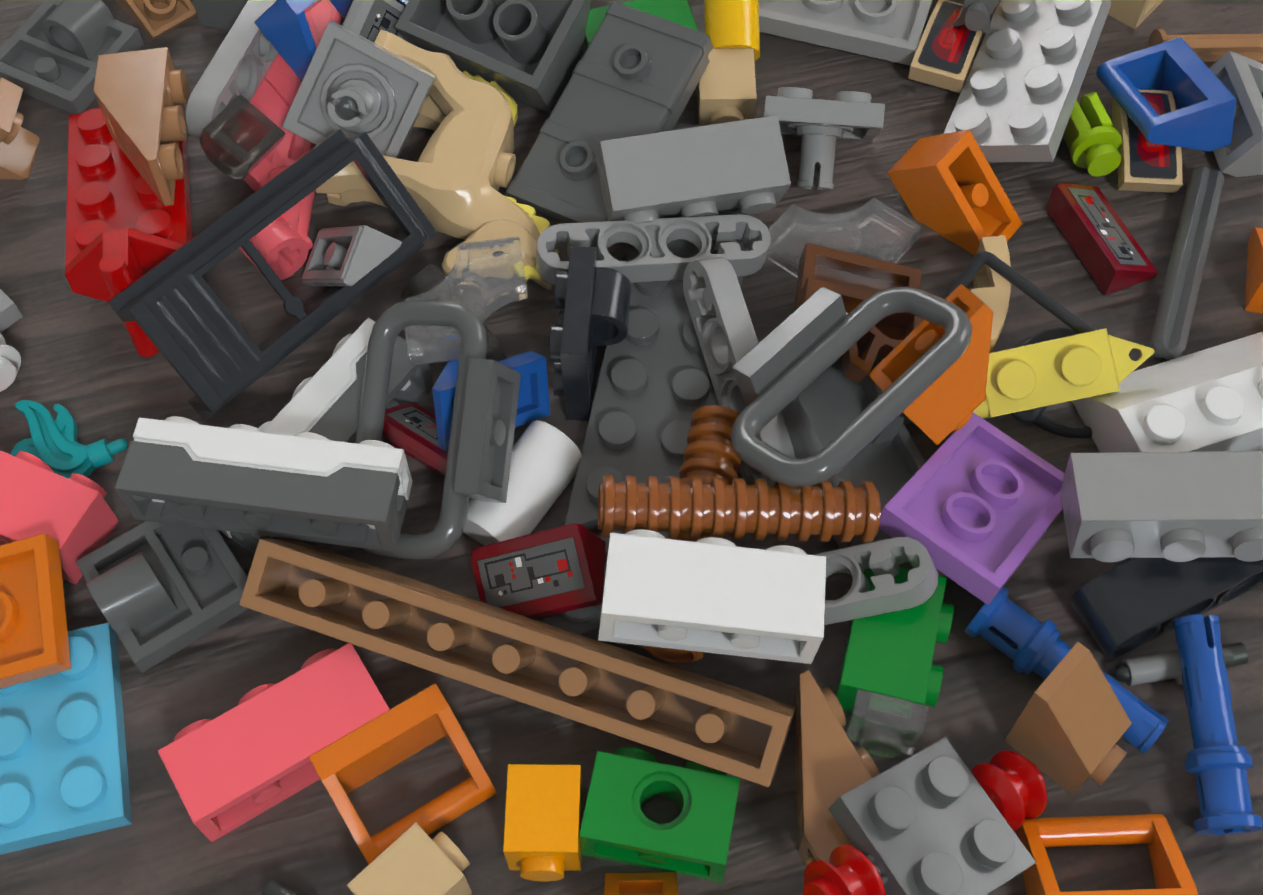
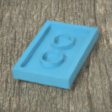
[0,623,132,855]

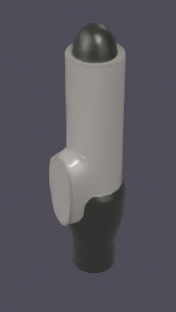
[1113,642,1248,686]

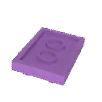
[879,412,1065,605]

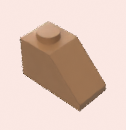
[1004,642,1132,796]

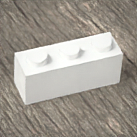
[598,530,826,664]

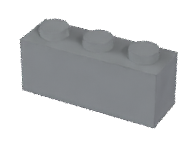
[596,115,791,224]
[1060,451,1263,562]

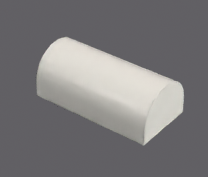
[463,420,582,546]

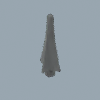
[953,0,1001,35]

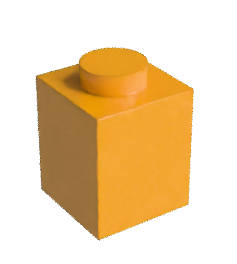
[503,764,583,882]

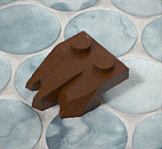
[794,243,924,383]

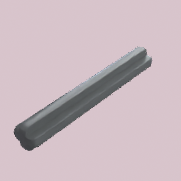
[1149,166,1224,361]

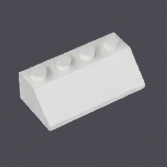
[1072,332,1263,453]

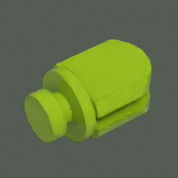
[1063,92,1122,177]

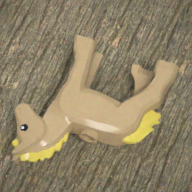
[316,30,559,290]

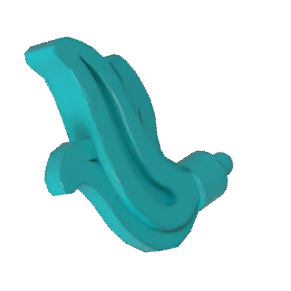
[11,400,128,479]

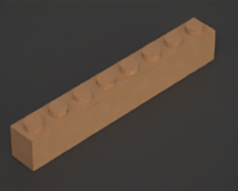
[239,538,796,787]

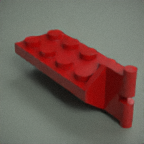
[65,105,192,357]

